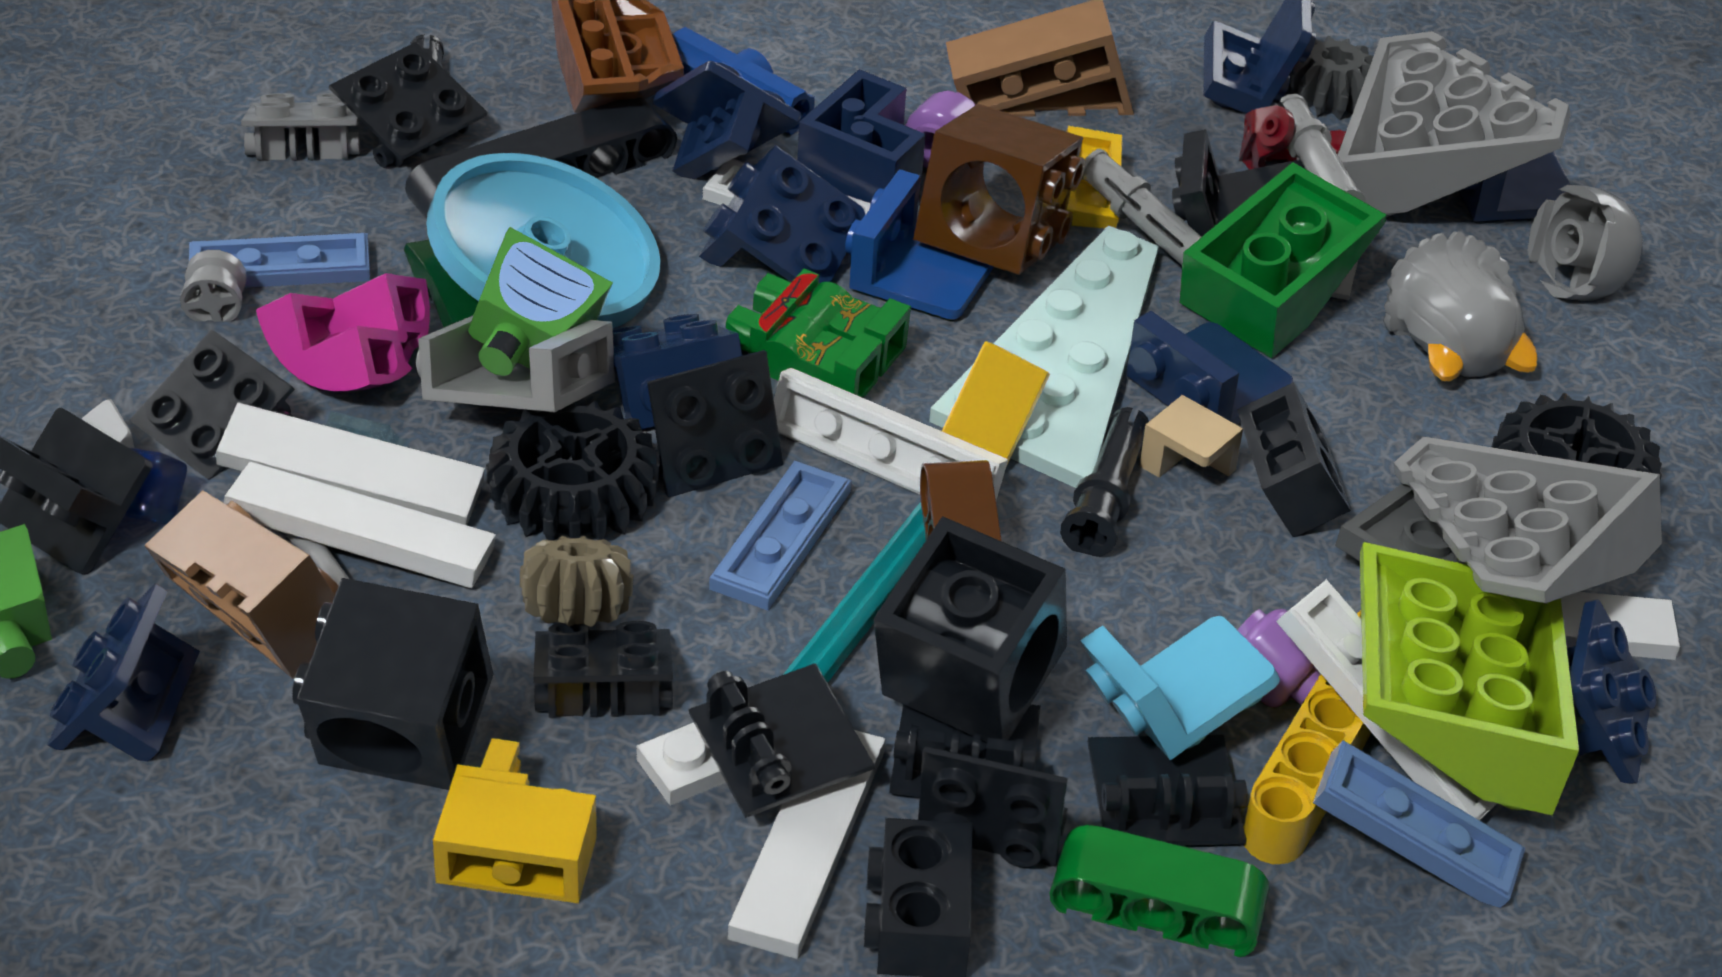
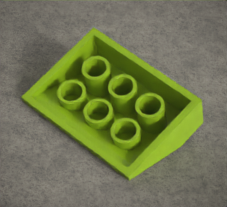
[1360,542,1579,816]

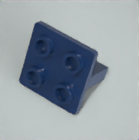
[653,61,802,179]
[47,583,200,762]
[1567,599,1656,784]

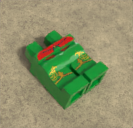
[726,268,911,398]

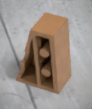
[946,0,1134,117]

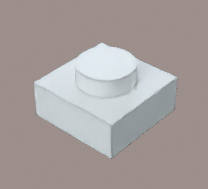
[637,723,726,806]

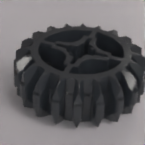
[1491,393,1662,480]
[486,400,660,541]

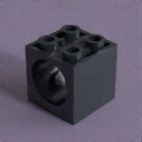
[873,516,1067,742]
[292,578,494,790]

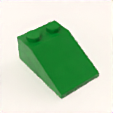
[1179,162,1386,358]

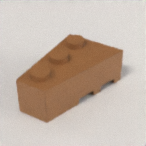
[144,490,339,679]

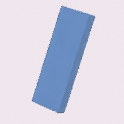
[189,233,370,288]
[709,460,852,611]
[1313,740,1525,908]

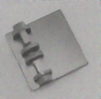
[241,93,360,161]

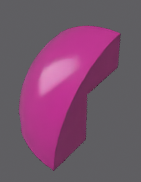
[256,273,430,391]

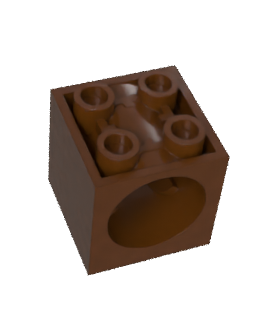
[913,104,1085,275]

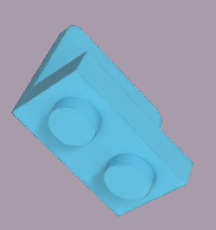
[1080,616,1280,760]

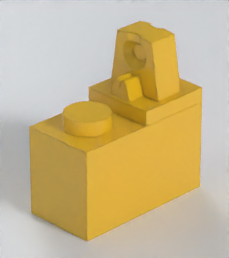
[433,738,597,904]

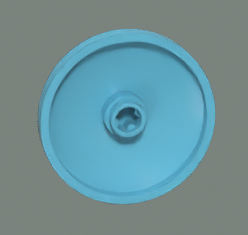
[427,153,660,329]

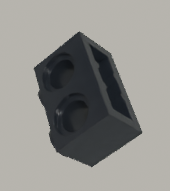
[1237,382,1351,537]
[864,818,972,977]

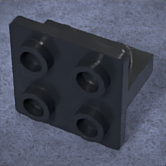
[0,408,153,575]

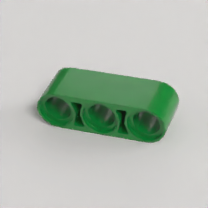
[1049,825,1269,957]

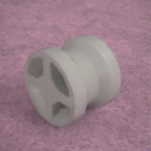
[180,250,247,322]

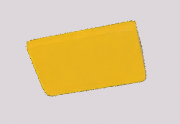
[942,341,1050,467]

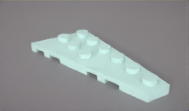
[929,225,1159,488]

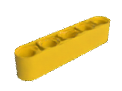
[1244,610,1372,864]

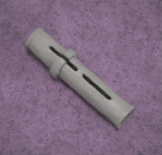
[1275,94,1366,203]
[1081,148,1201,265]

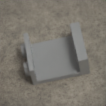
[416,315,615,412]

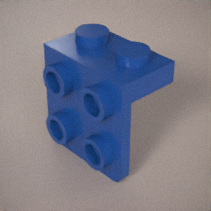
[845,169,994,319]

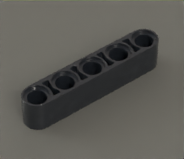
[405,97,677,219]

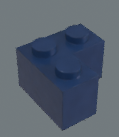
[797,69,926,203]

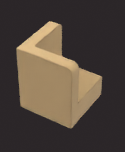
[1139,395,1243,478]

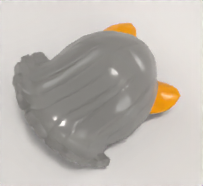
[1383,231,1537,381]

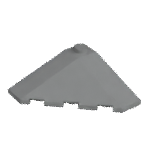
[1338,31,1571,217]
[1394,436,1662,603]

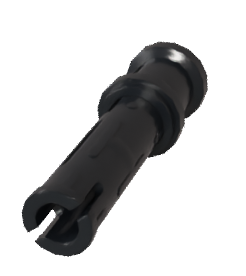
[1060,407,1149,557]

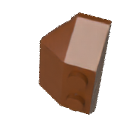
[551,0,684,113]

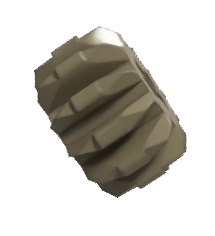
[520,536,634,627]

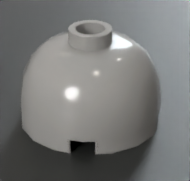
[1528,185,1643,301]

